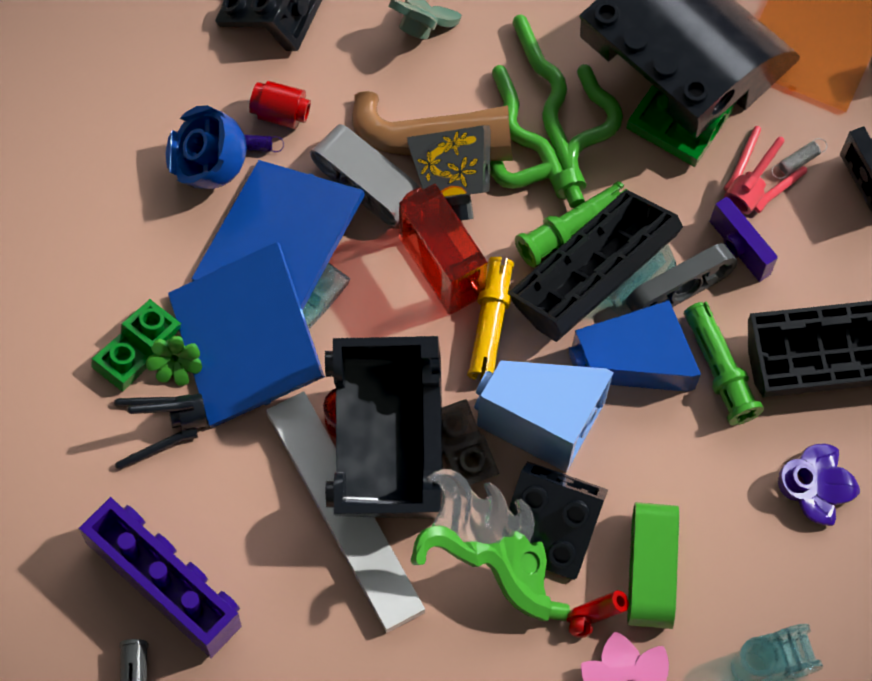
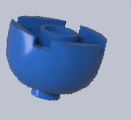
[165,105,247,189]

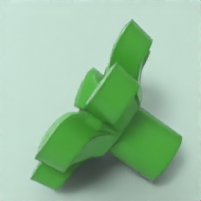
[146,336,202,386]

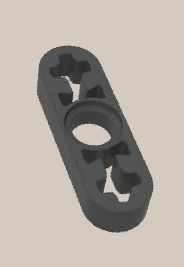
[626,243,738,312]

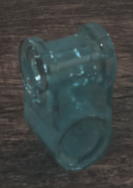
[731,624,823,681]

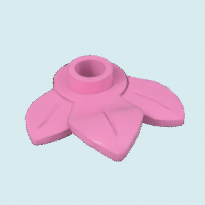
[581,631,669,681]

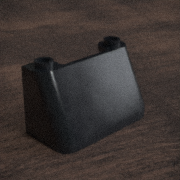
[325,336,443,519]

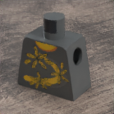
[407,125,491,222]

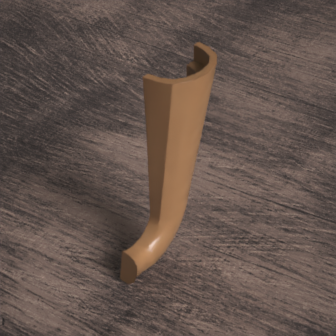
[352,91,513,161]

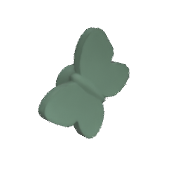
[388,0,462,39]

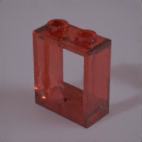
[399,183,488,315]

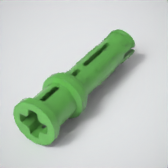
[515,181,628,268]
[683,302,764,426]

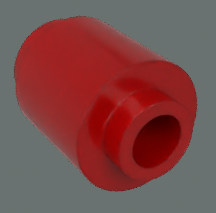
[249,81,311,129]

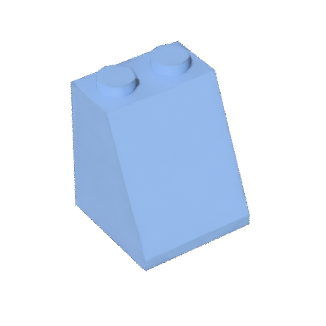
[474,360,614,473]

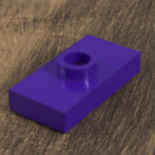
[709,197,778,282]

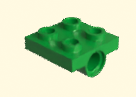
[626,85,737,167]

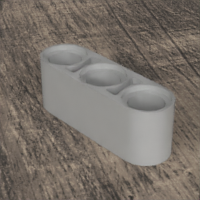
[310,124,424,227]

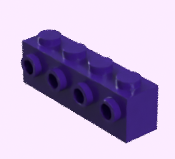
[79,497,242,658]

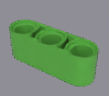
[627,502,679,629]

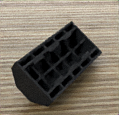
[508,189,683,342]
[748,301,872,398]

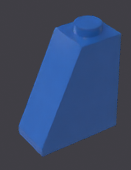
[569,300,701,392]

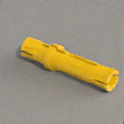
[467,257,514,381]

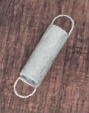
[772,138,827,179]

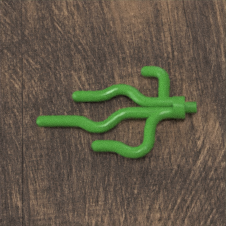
[490,14,623,208]

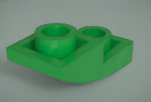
[91,299,181,392]

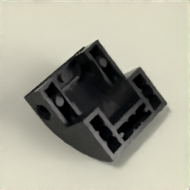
[579,0,800,138]

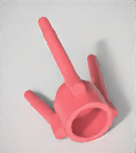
[723,126,807,215]

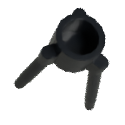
[114,393,207,470]

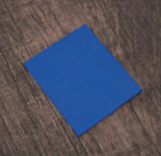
[191,160,365,310]
[168,242,325,428]

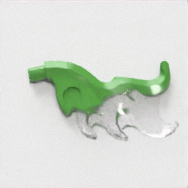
[411,469,570,621]

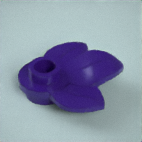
[778,444,860,526]

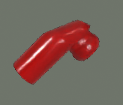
[566,590,629,638]

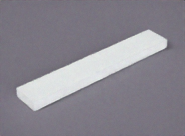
[266,391,425,633]

